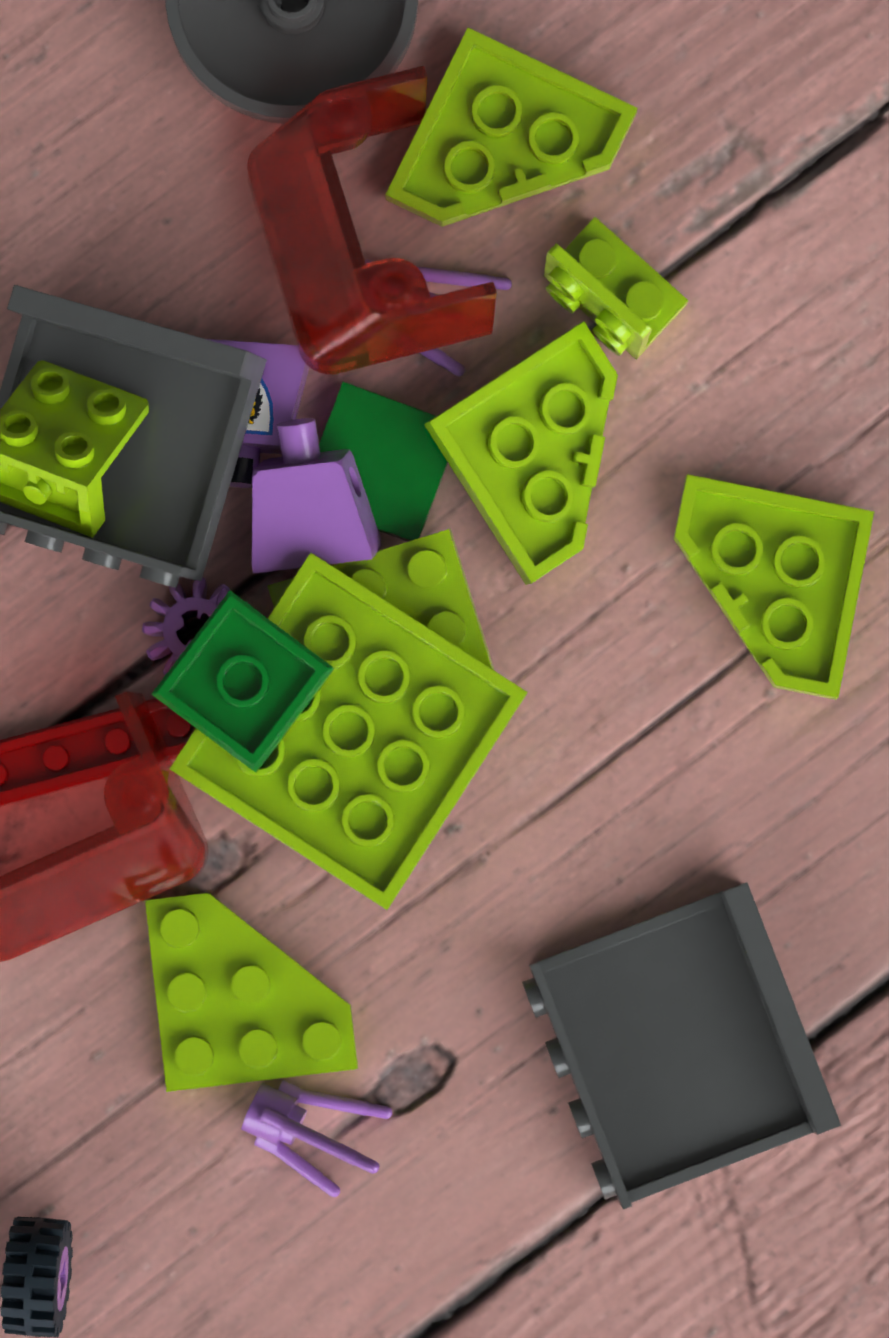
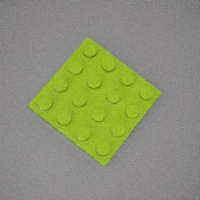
[170,552,528,910]

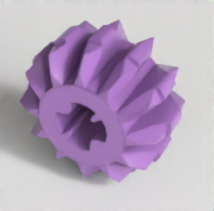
[142,578,231,675]

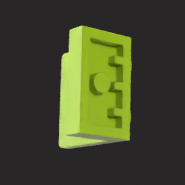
[544,217,688,360]
[0,360,149,538]

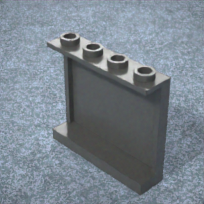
[0,285,267,588]
[522,882,842,1210]

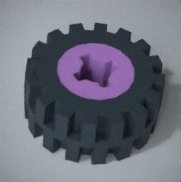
[1,1217,73,1337]

